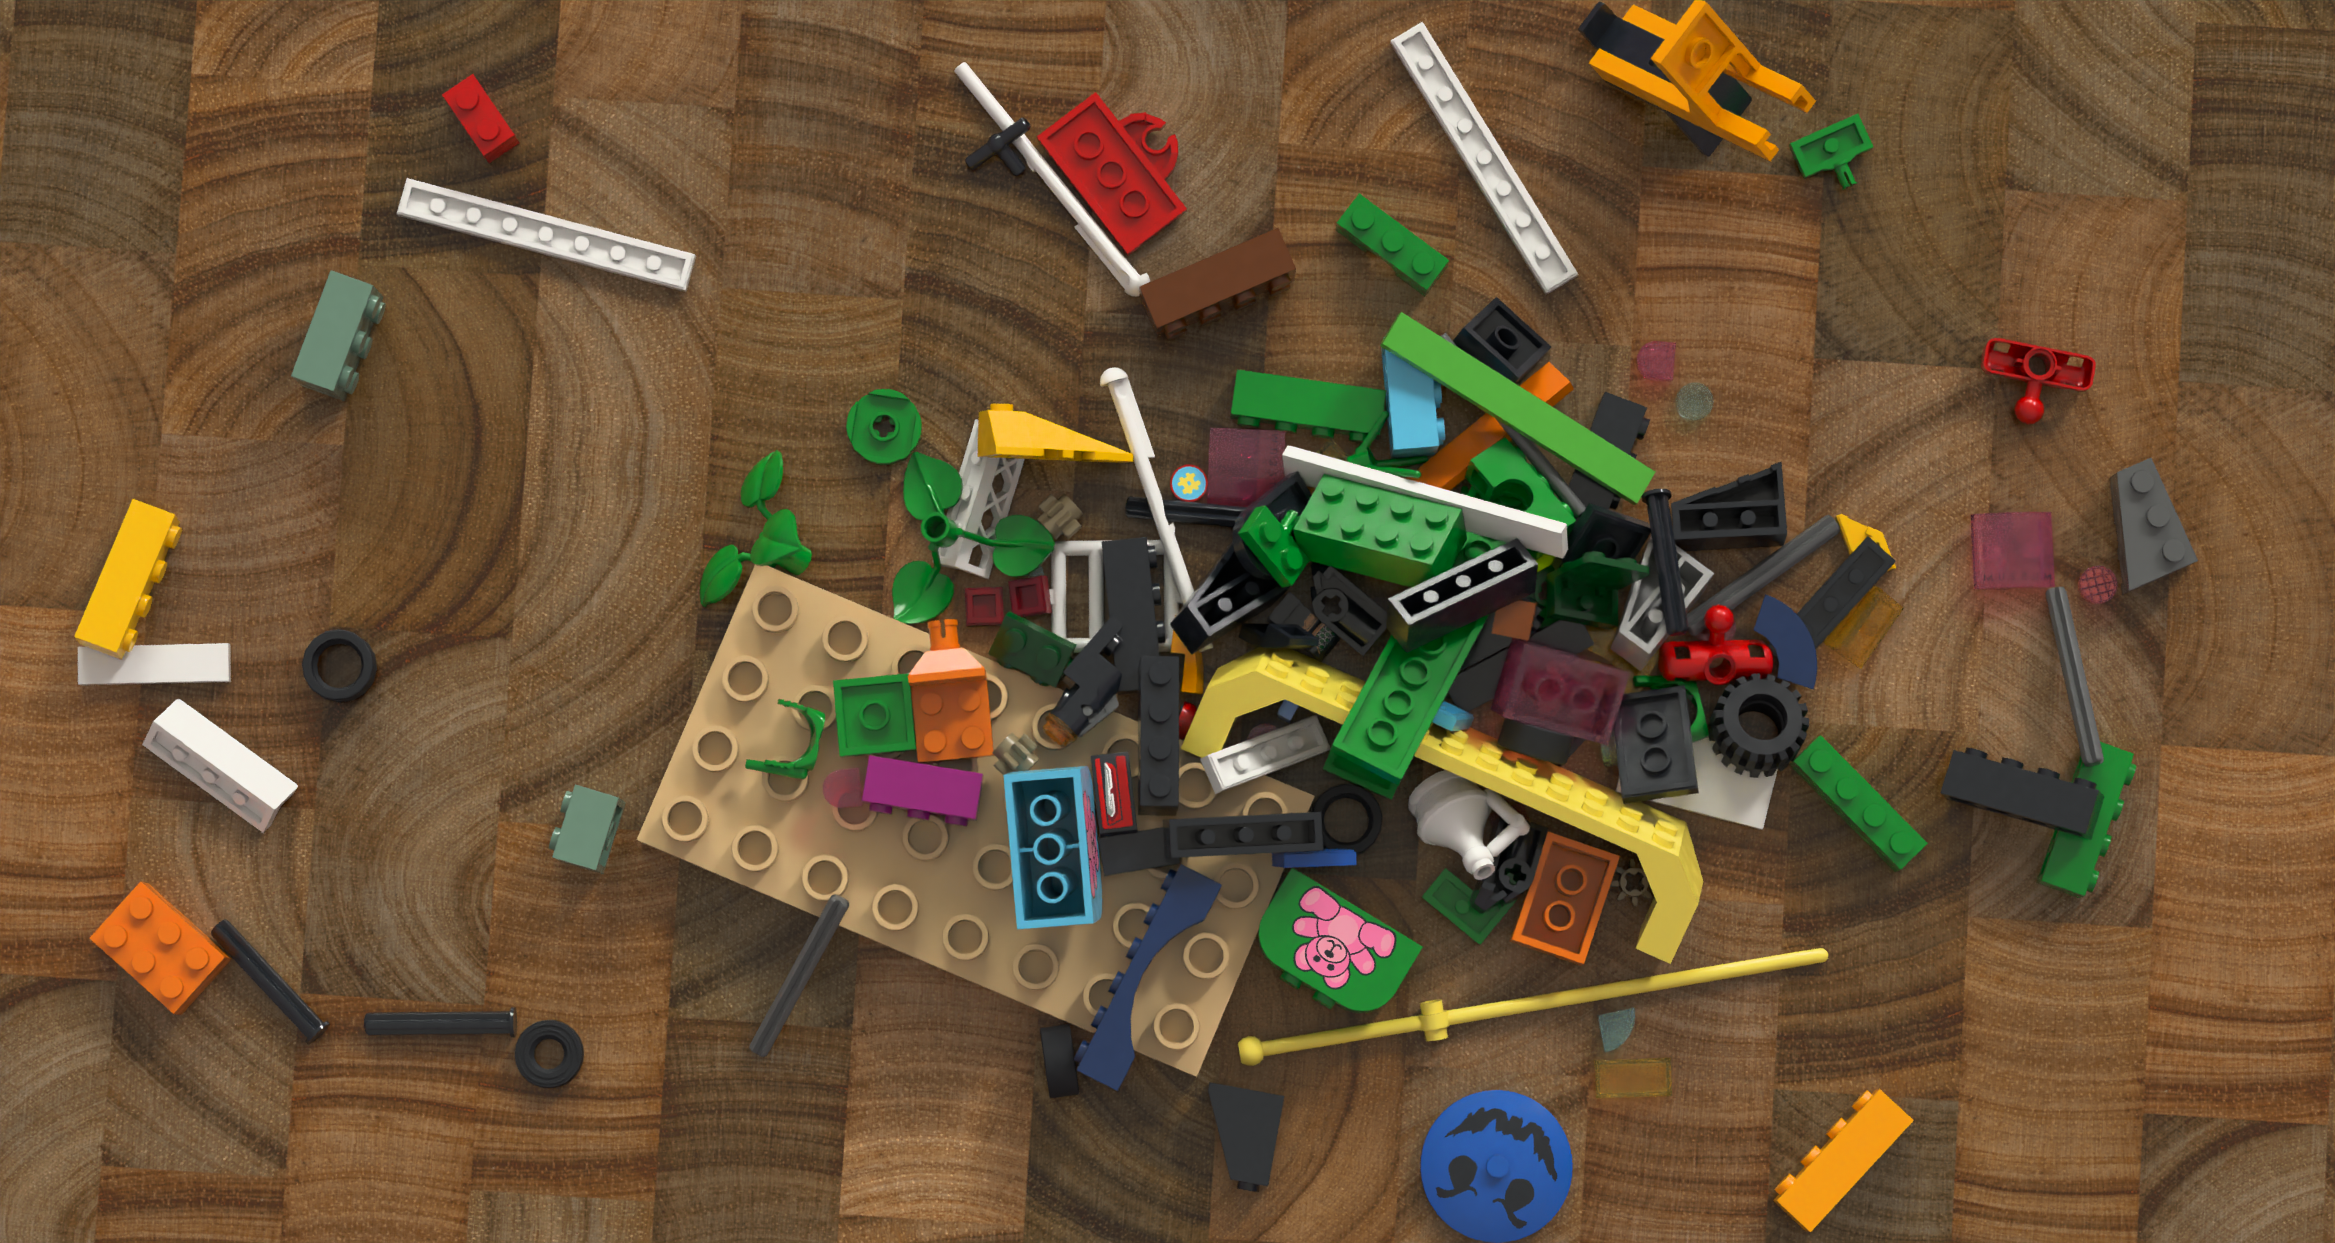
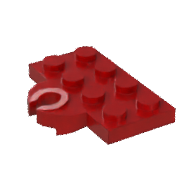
[1037,92,1187,256]

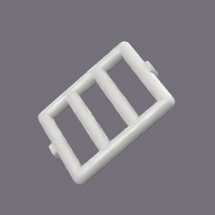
[1049,540,1183,653]

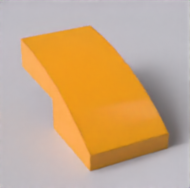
[1171,615,1204,694]

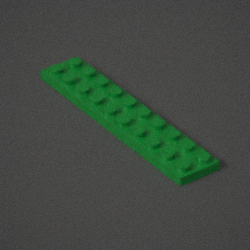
[1330,463,1554,786]

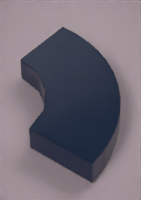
[1753,594,1817,690]

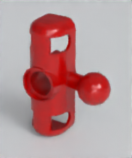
[1981,338,2096,424]
[1658,604,1773,685]

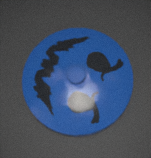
[1420,1090,1573,1243]

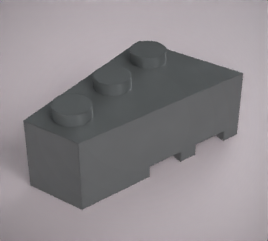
[2110,458,2198,595]

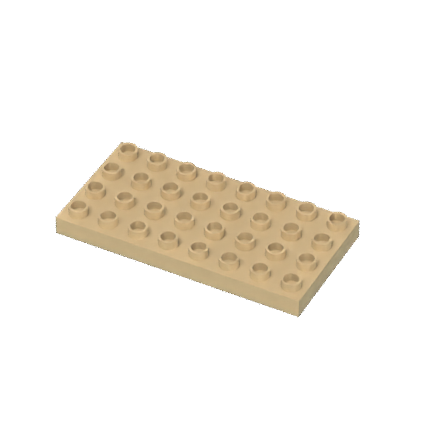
[637,565,1315,1078]

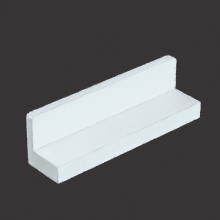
[142,699,298,833]

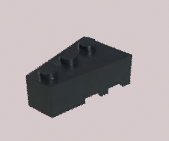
[1670,461,1787,551]
[1170,541,1290,655]

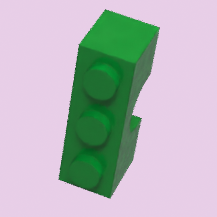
[1335,193,1449,297]
[1465,437,1576,560]

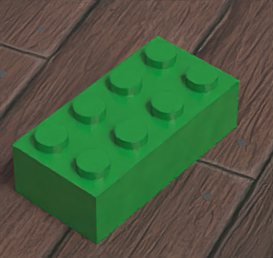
[1293,474,1467,587]

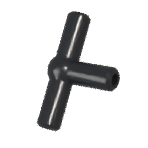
[965,117,1031,176]

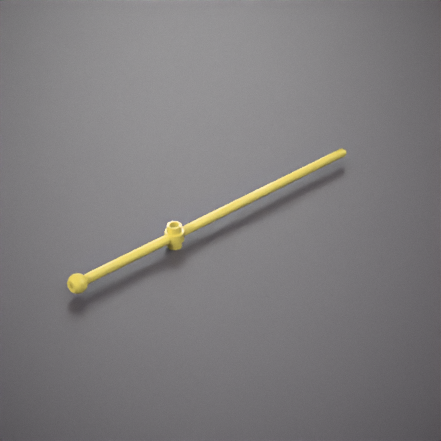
[1238,948,1829,1066]

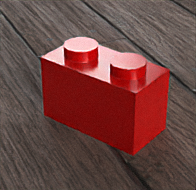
[442,74,520,163]

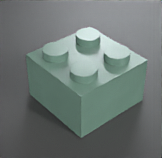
[549,784,626,874]

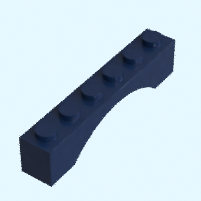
[1074,864,1222,1091]

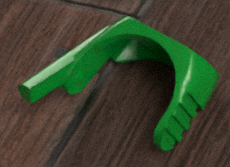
[1633,675,1709,743]
[745,699,825,779]

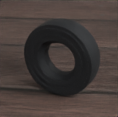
[515,1020,584,1088]

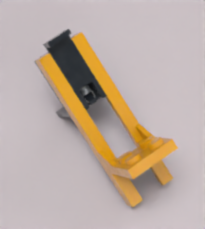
[1578,0,1816,162]

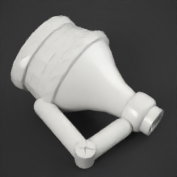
[1408,770,1530,880]

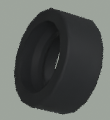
[302,629,377,703]
[1498,715,1574,764]
[1312,784,1383,855]
[1040,1024,1079,1098]

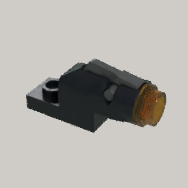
[1042,616,1124,748]

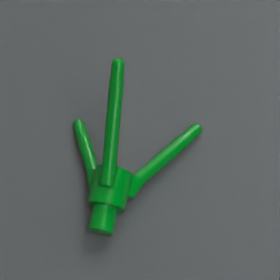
[1346,411,1428,478]

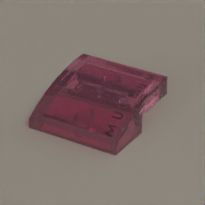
[1207,427,1286,507]
[1970,512,2055,590]

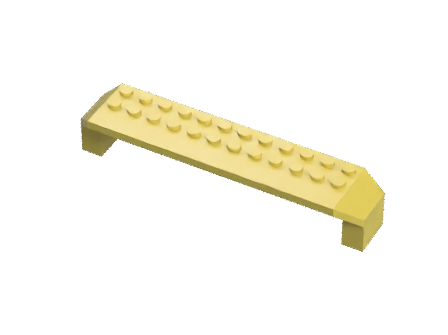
[1181,647,1703,964]

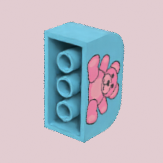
[1003,766,1102,929]

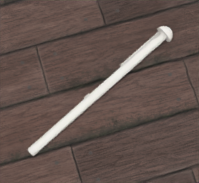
[954,62,1150,297]
[1100,367,1214,652]

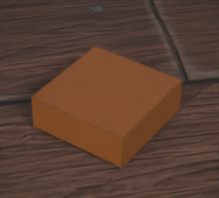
[1491,600,1537,641]

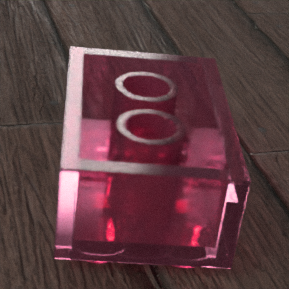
[1491,638,1630,745]

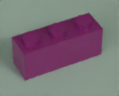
[862,755,984,827]

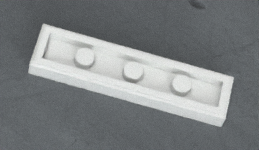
[78,643,231,685]
[1200,715,1331,794]

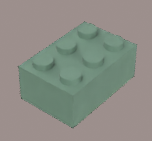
[291,270,386,401]

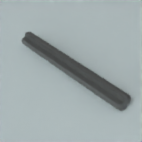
[1687,515,1840,636]
[2045,587,2104,767]
[749,894,849,1057]

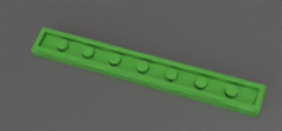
[1380,312,1655,505]

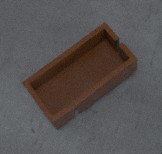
[1139,228,1296,340]

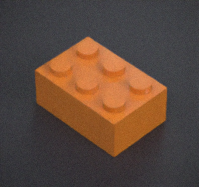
[1509,831,1620,966]
[90,881,232,1015]

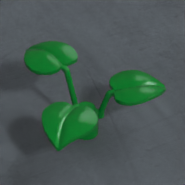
[700,450,812,608]
[892,452,1055,624]

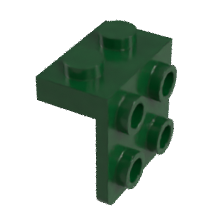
[1546,551,1649,630]
[988,611,1077,688]

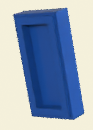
[1272,849,1357,868]

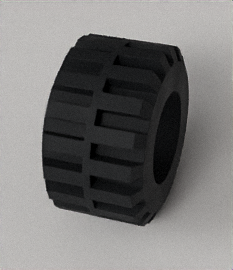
[1709,673,1809,778]

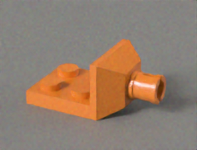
[908,619,994,764]

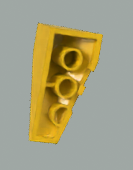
[977,404,1133,463]

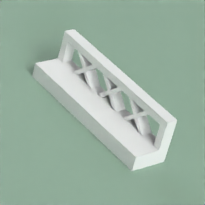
[933,419,1024,579]

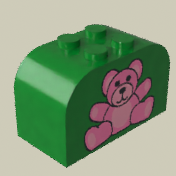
[1258,868,1423,1013]

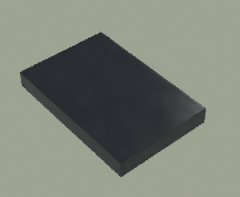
[1610,685,1699,804]

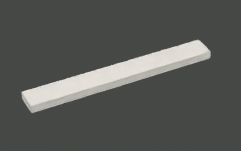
[1390,22,1578,295]
[397,178,696,292]
[1282,446,1568,559]

